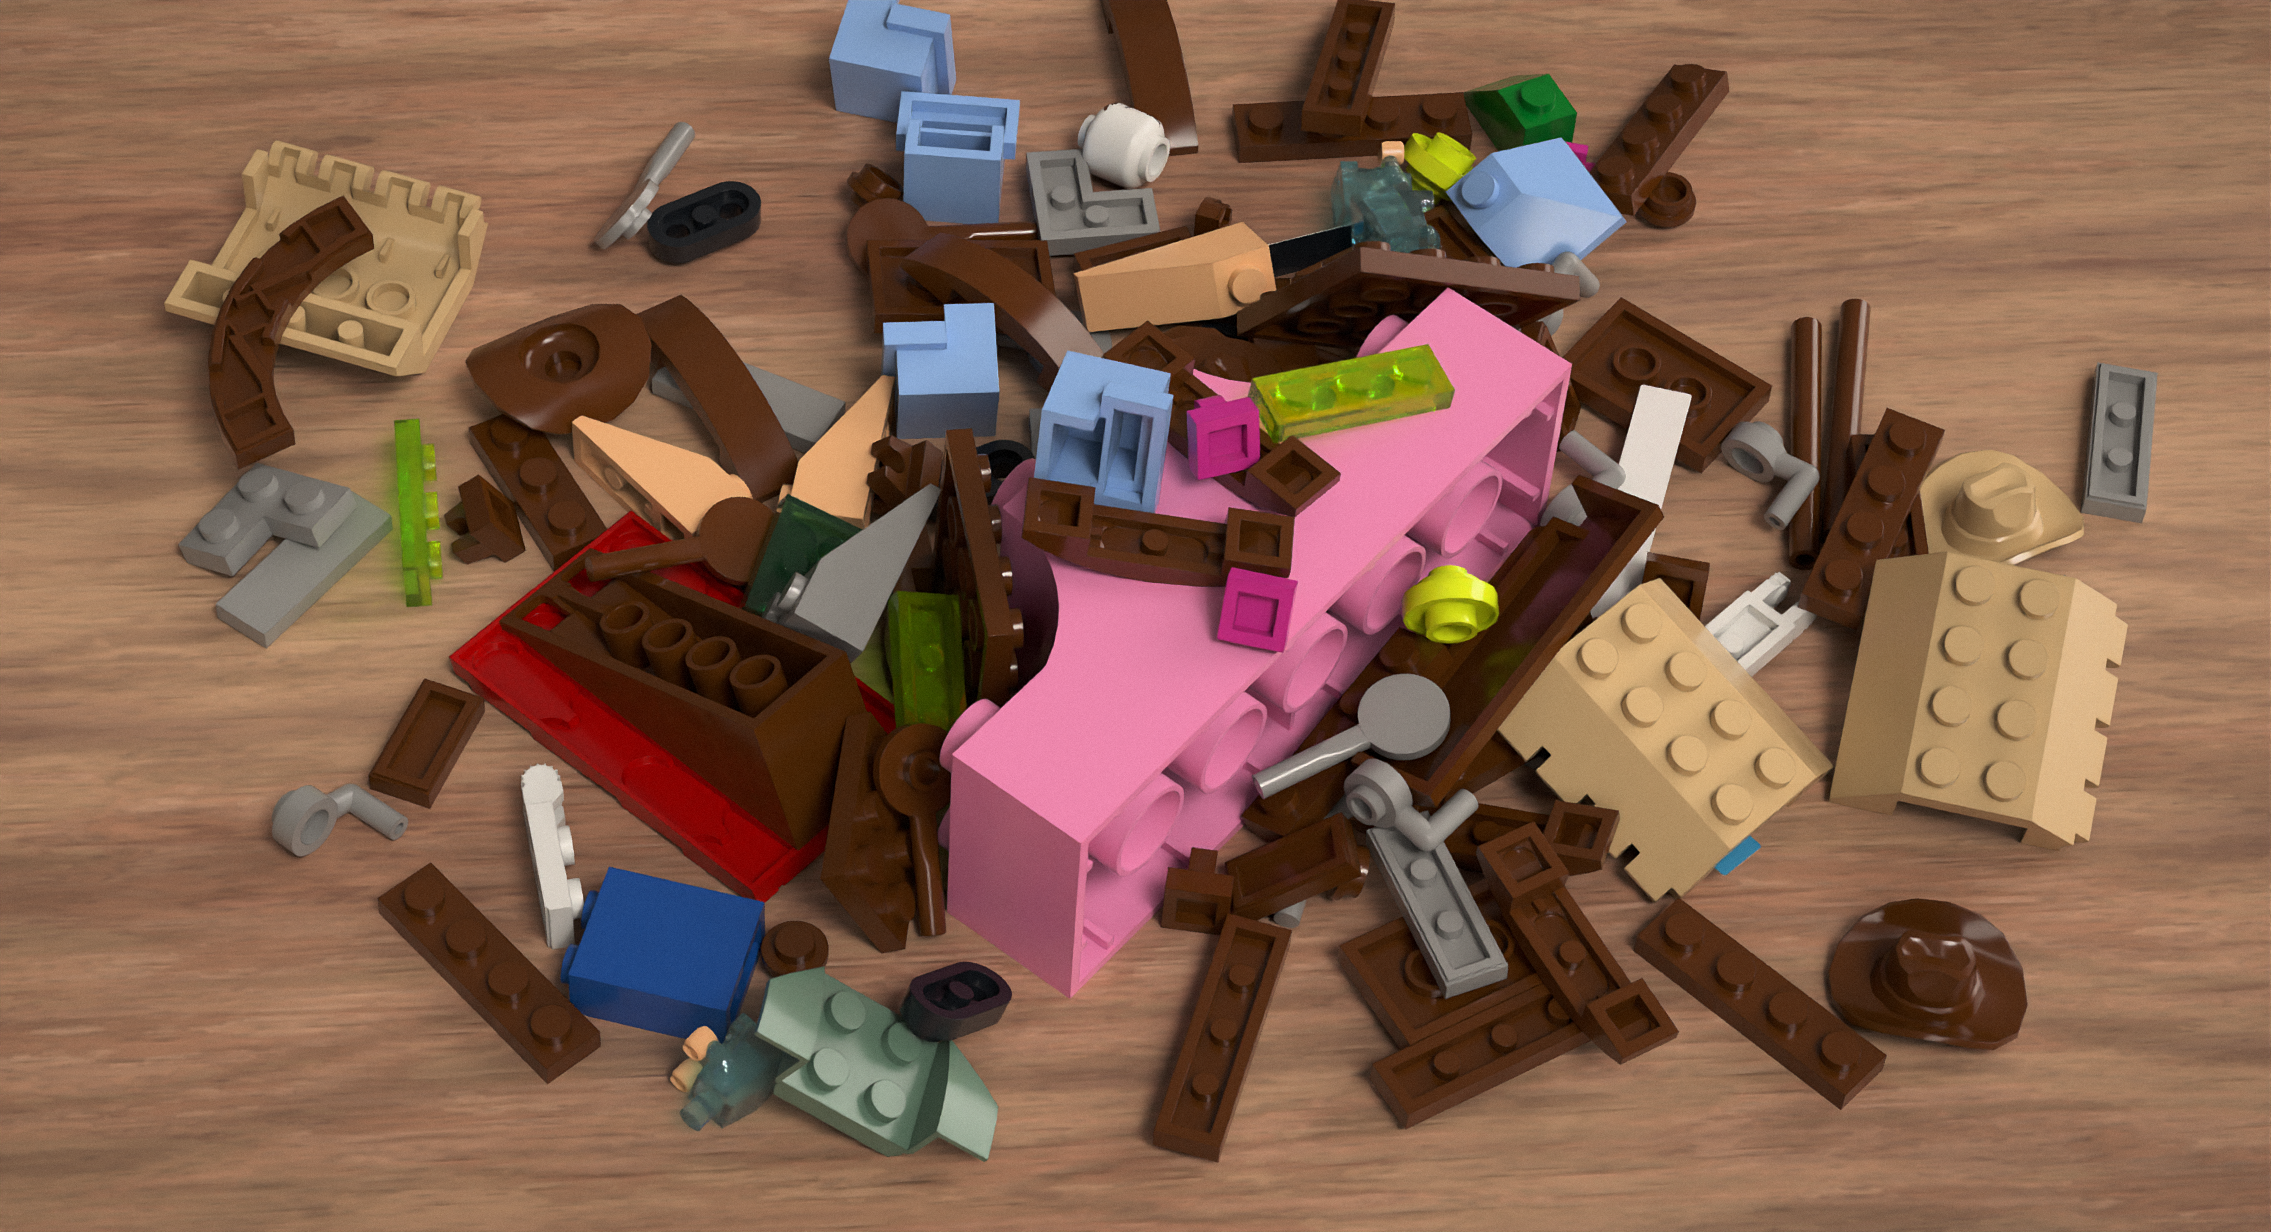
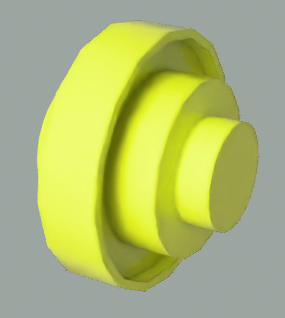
[1404,132,1476,205]
[1402,565,1499,644]

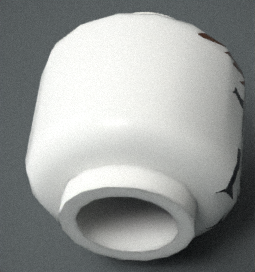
[1078,103,1170,189]

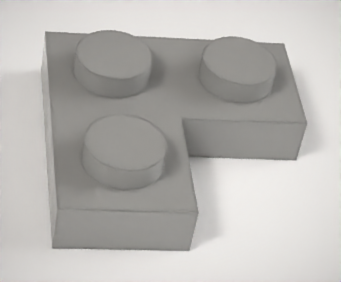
[1026,149,1161,256]
[178,463,358,576]

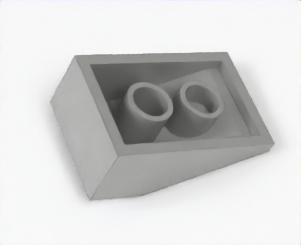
[761,483,941,663]

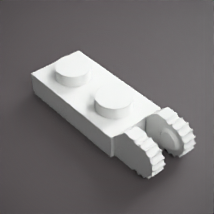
[1705,572,1817,677]
[521,763,584,950]

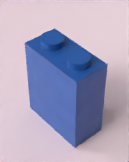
[560,867,765,1049]

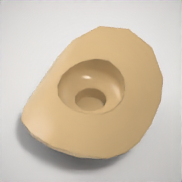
[1920,450,2084,566]

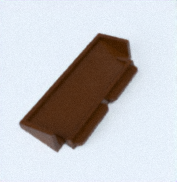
[1351,475,1664,808]

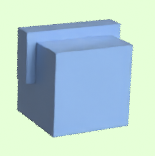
[829,0,956,123]
[896,91,1020,224]
[881,303,999,439]
[1034,350,1174,513]

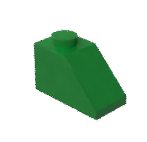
[1464,74,1577,151]

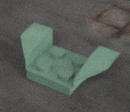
[754,966,998,1162]

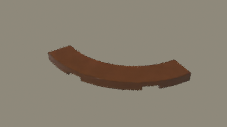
[208,195,374,470]

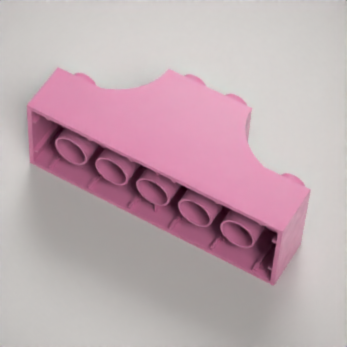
[938,287,1572,999]

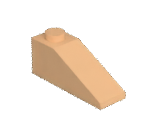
[1073,222,1276,332]
[777,375,895,554]
[572,416,753,563]

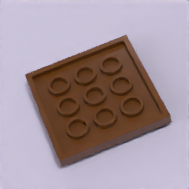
[1237,241,1580,351]
[930,428,1024,709]

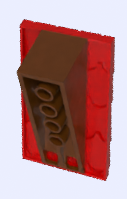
[449,510,916,902]

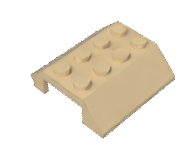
[164,140,488,376]
[1828,552,2128,851]
[1497,578,1835,903]

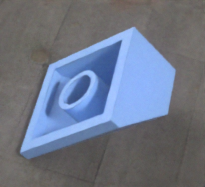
[1446,138,1627,268]

